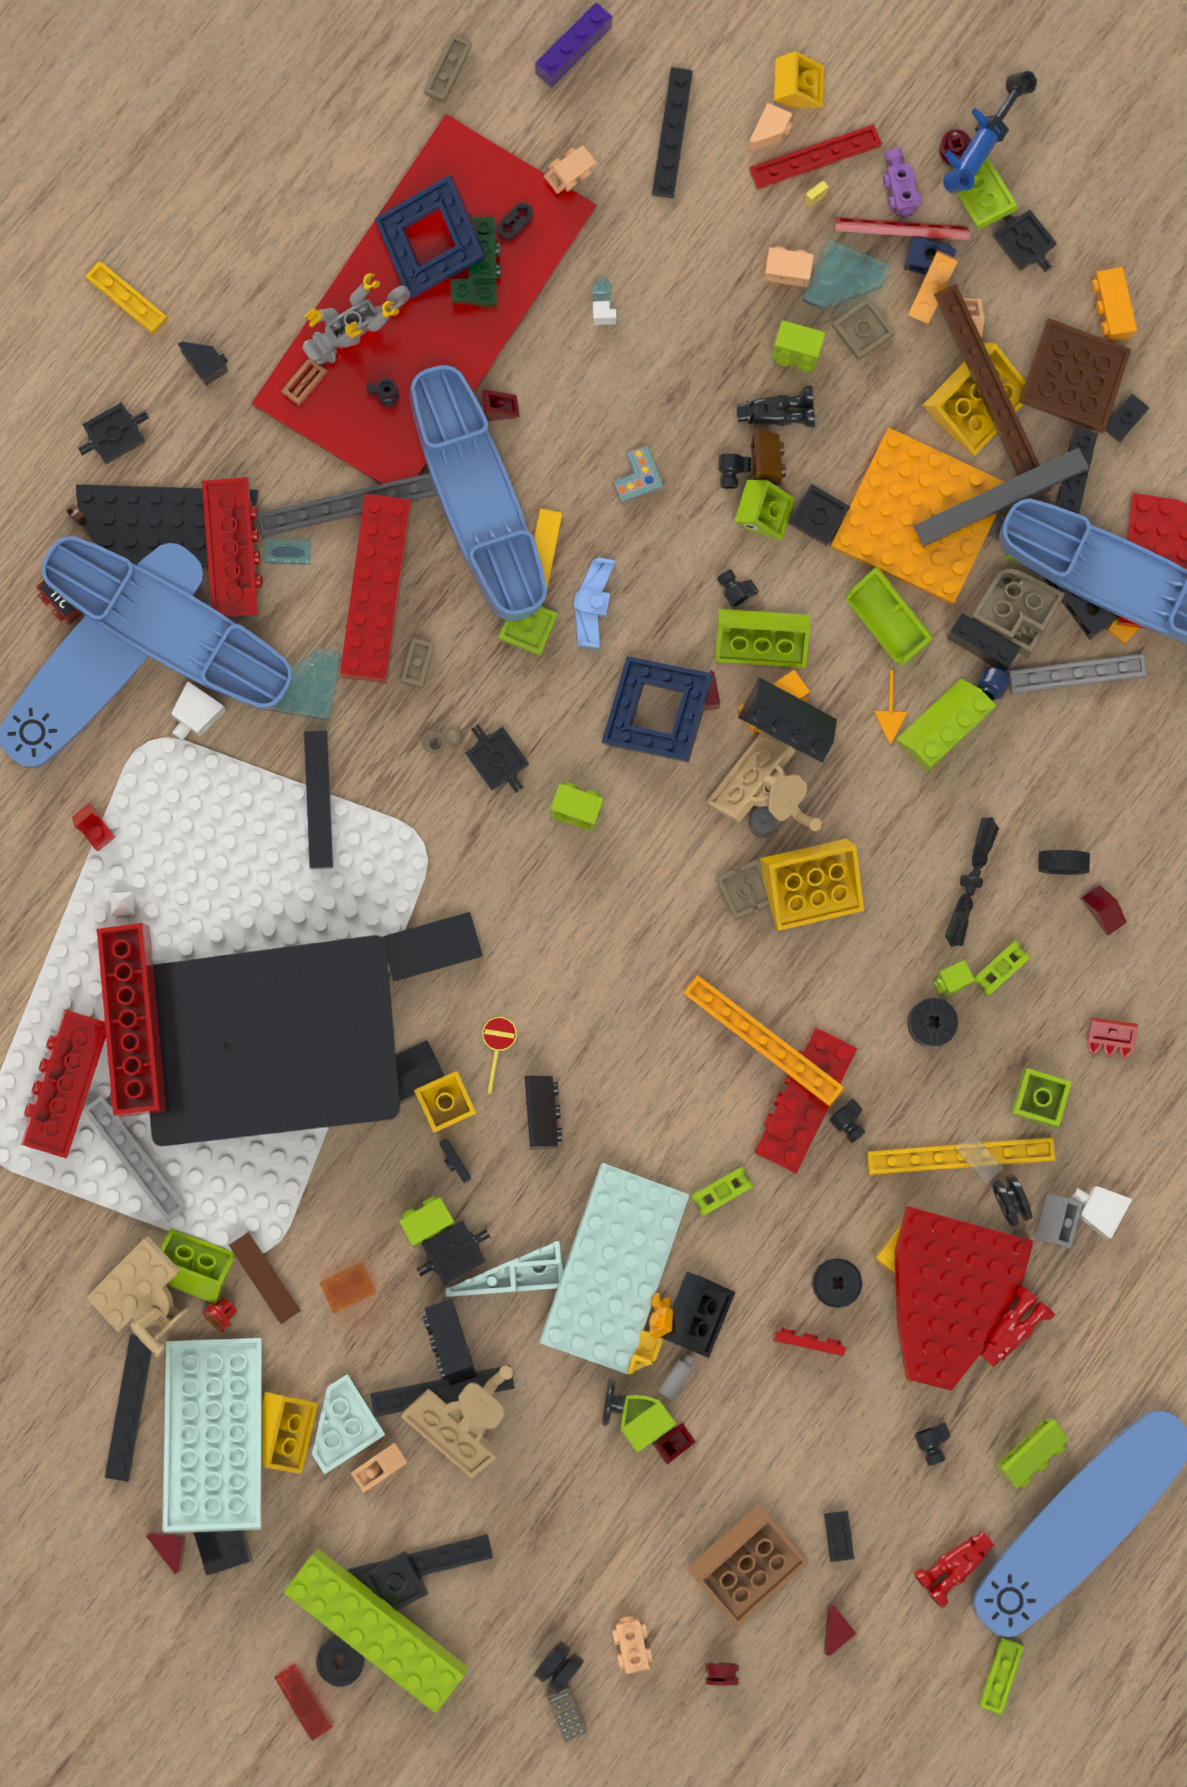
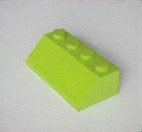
[715,609,810,668]
[896,678,997,773]

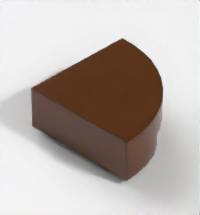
[66,504,86,526]

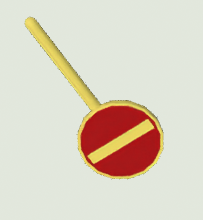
[482,1017,517,1094]

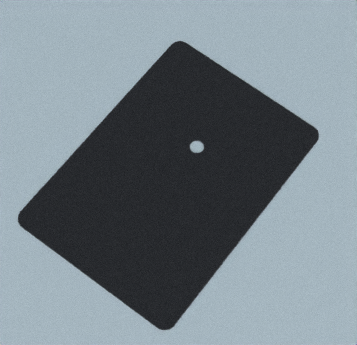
[150,935,400,1146]

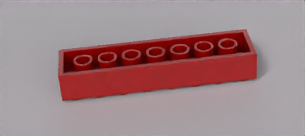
[340,494,412,684]
[97,923,167,1117]

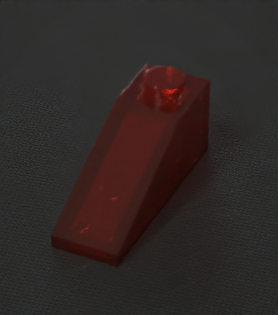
[274,1663,334,1741]

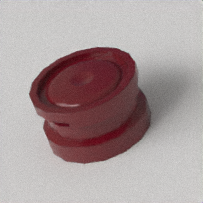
[939,129,971,165]
[706,1663,739,1686]

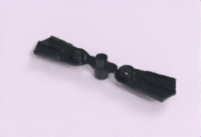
[945,817,999,947]

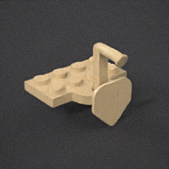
[706,732,822,831]
[86,1236,189,1357]
[400,1366,513,1479]

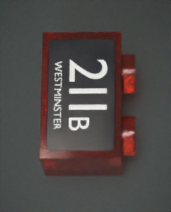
[36,580,83,625]

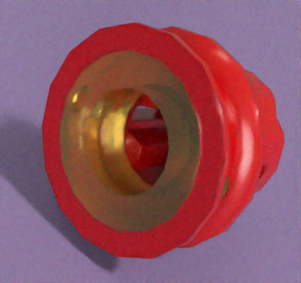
[202,1297,237,1333]

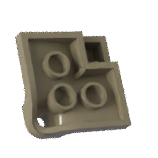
[972,569,1065,659]

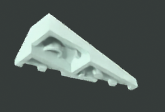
[446,1241,565,1297]

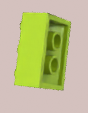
[160,1228,236,1304]
[994,1418,1069,1489]

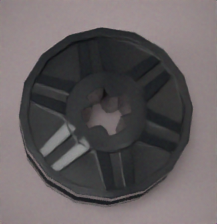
[907,998,958,1048]
[992,1173,1032,1227]
[812,1258,863,1308]

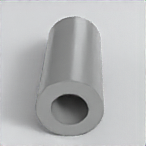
[658,1355,694,1401]

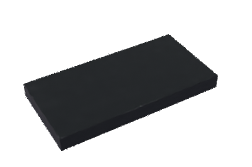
[382,912,483,982]

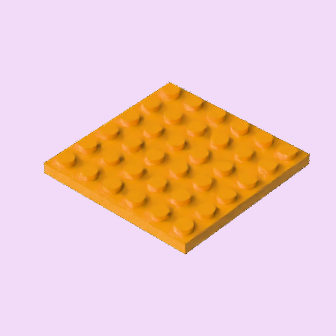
[830,427,1005,605]

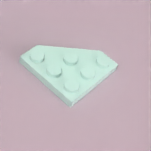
[312,1374,385,1474]

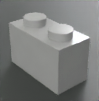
[1035,1194,1083,1249]

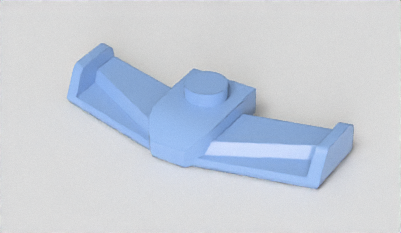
[573,558,616,650]

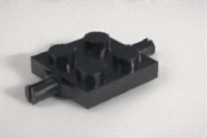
[993,209,1057,272]
[77,402,150,465]
[465,724,529,793]
[416,1220,491,1285]

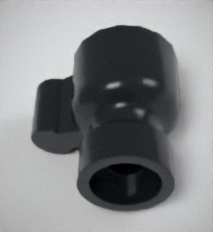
[366,379,400,408]
[718,453,751,489]
[717,569,759,607]
[829,1098,866,1143]
[914,1422,951,1466]

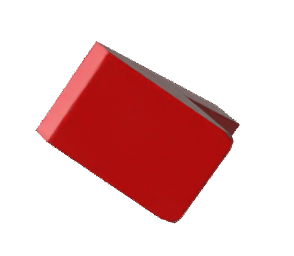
[72,802,116,851]

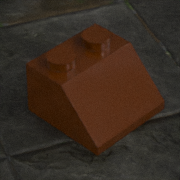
[751,429,786,485]

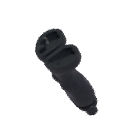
[736,385,815,428]

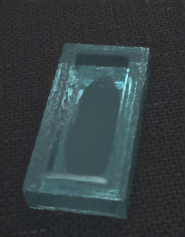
[264,539,311,565]

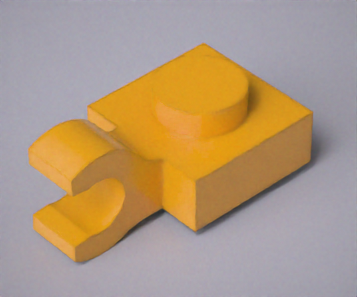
[649,1293,673,1339]

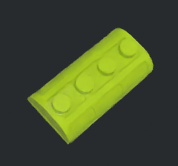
[845,567,935,666]

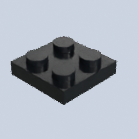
[788,484,850,546]
[363,1550,429,1611]

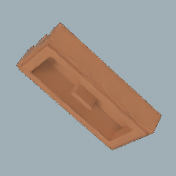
[281,358,328,407]

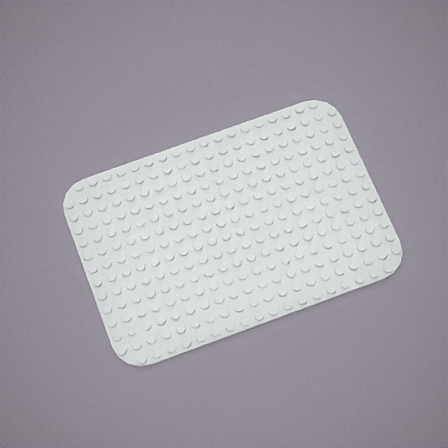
[0,737,428,1253]

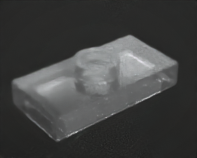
[954,1133,1004,1184]

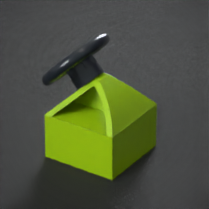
[602,1378,676,1453]

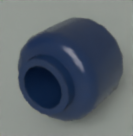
[977,666,1010,701]

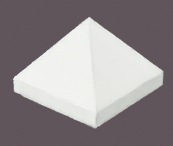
[110,892,135,916]

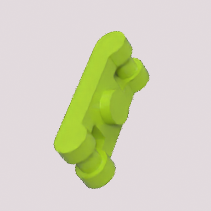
[974,940,1031,996]
[690,1166,754,1217]

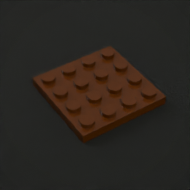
[1019,318,1132,433]

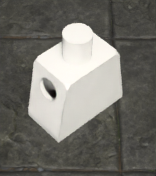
[171,682,226,741]
[1071,1186,1132,1240]

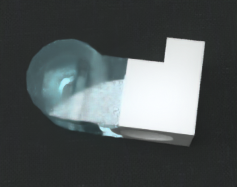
[592,279,616,325]

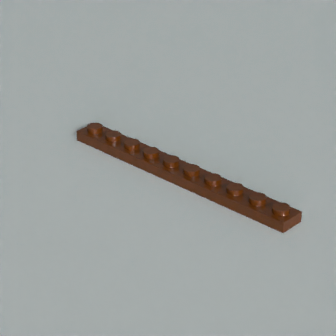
[934,284,1052,499]

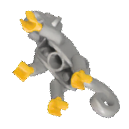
[303,274,411,364]

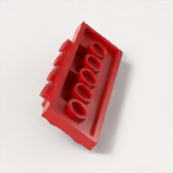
[202,477,263,618]
[21,1009,106,1159]
[754,1028,858,1174]

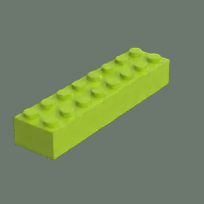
[283,1548,469,1713]

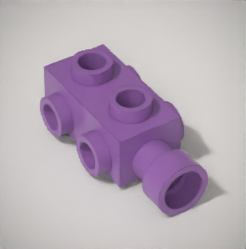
[883,148,921,218]

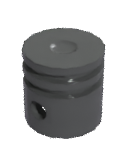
[749,806,778,838]

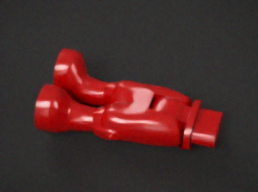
[980,1285,1056,1367]
[913,1531,995,1609]

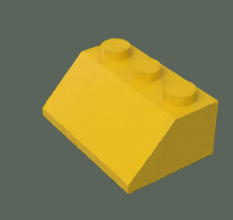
[262,1392,318,1474]

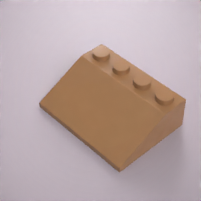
[687,1505,808,1627]

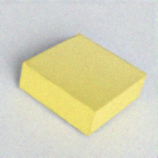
[805,181,828,208]

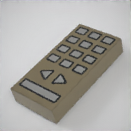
[546,1686,587,1742]

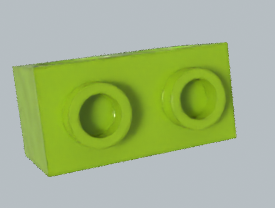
[933,960,975,998]

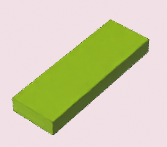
[978,1637,1025,1715]

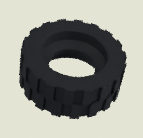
[1038,850,1090,875]

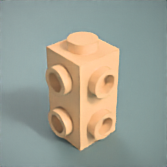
[544,145,596,194]
[612,1616,653,1674]

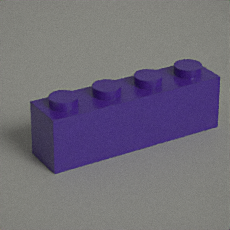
[535,2,612,88]

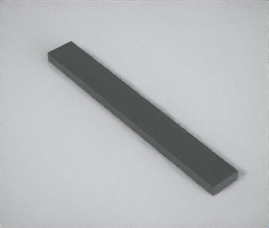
[913,448,1089,547]
[257,473,438,537]

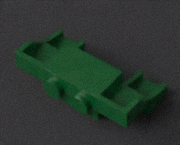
[450,214,501,308]

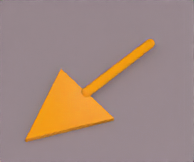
[874,669,908,745]

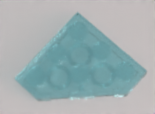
[802,240,891,310]
[266,649,341,721]

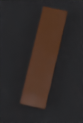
[229,1232,301,1324]

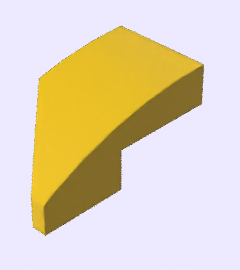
[627,1329,663,1374]

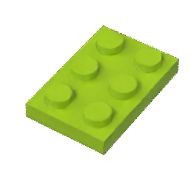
[956,157,1018,230]

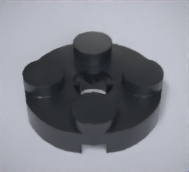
[316,1637,365,1687]

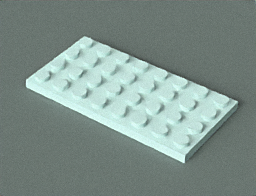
[539,1163,689,1374]
[163,1338,262,1533]

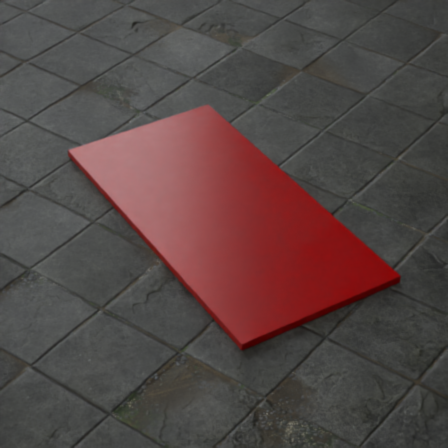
[252,114,597,484]

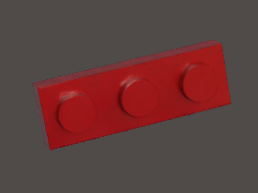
[773,1328,846,1356]

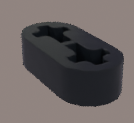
[497,203,533,242]

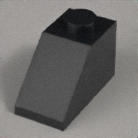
[178,341,228,386]

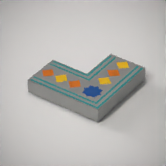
[613,445,664,504]

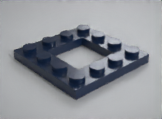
[374,175,487,300]
[602,656,714,763]

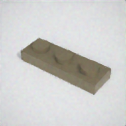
[424,34,472,103]

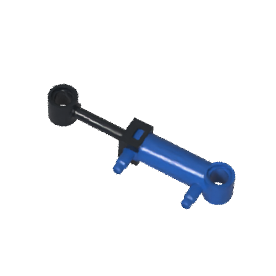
[943,71,1037,193]

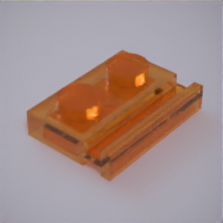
[319,1262,377,1314]

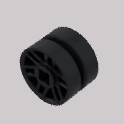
[533,1640,584,1695]

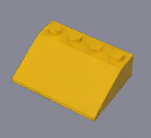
[922,343,1026,456]
[760,839,864,931]

